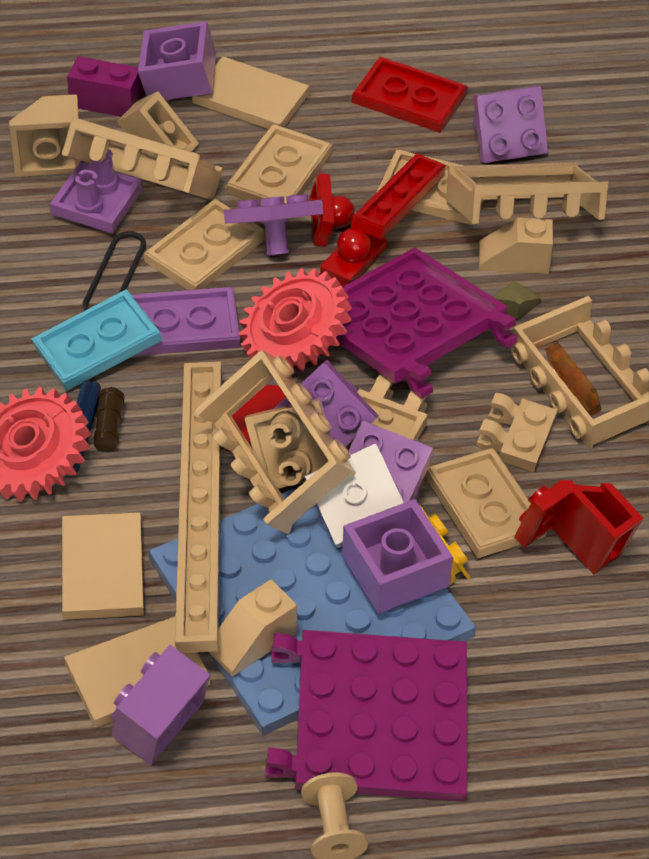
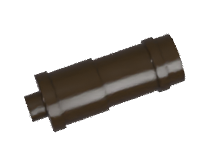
[93,387,125,452]

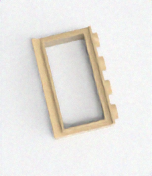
[62,117,223,200]
[446,163,608,224]
[510,296,649,450]
[195,350,356,534]

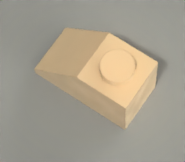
[117,91,199,152]
[479,217,553,274]
[209,579,297,676]

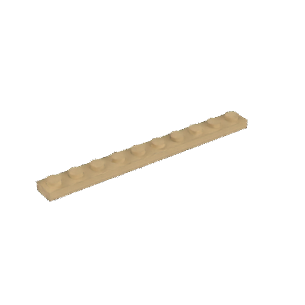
[175,362,222,653]

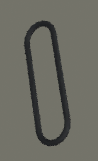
[82,231,146,311]

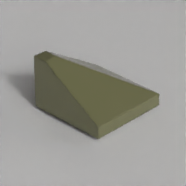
[493,281,541,320]

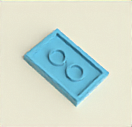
[31,289,162,391]

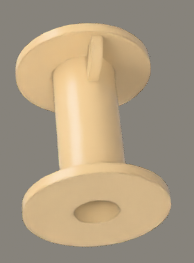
[301,773,368,859]

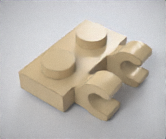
[357,374,427,441]
[477,393,558,473]

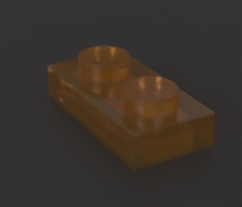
[545,341,602,416]

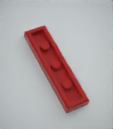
[351,153,446,239]

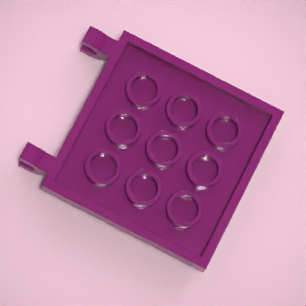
[336,247,518,399]
[265,630,467,801]

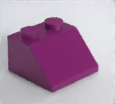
[67,56,145,117]

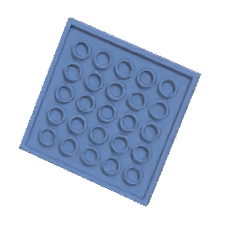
[149,485,476,736]

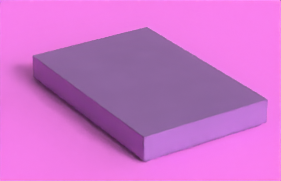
[132,287,240,356]

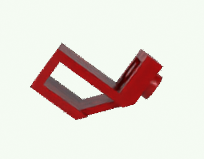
[514,480,644,575]

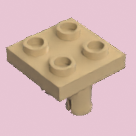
[245,398,330,488]

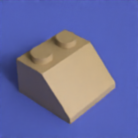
[9,94,80,177]

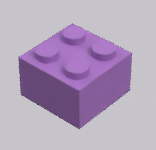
[138,21,216,101]
[342,499,453,614]
[111,645,210,766]

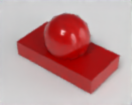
[309,173,355,247]
[320,228,387,286]

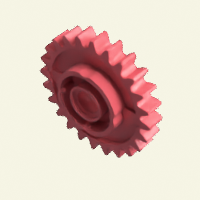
[239,268,352,371]
[0,387,91,502]

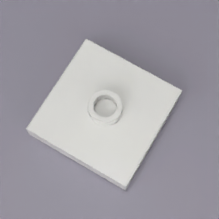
[305,443,404,548]

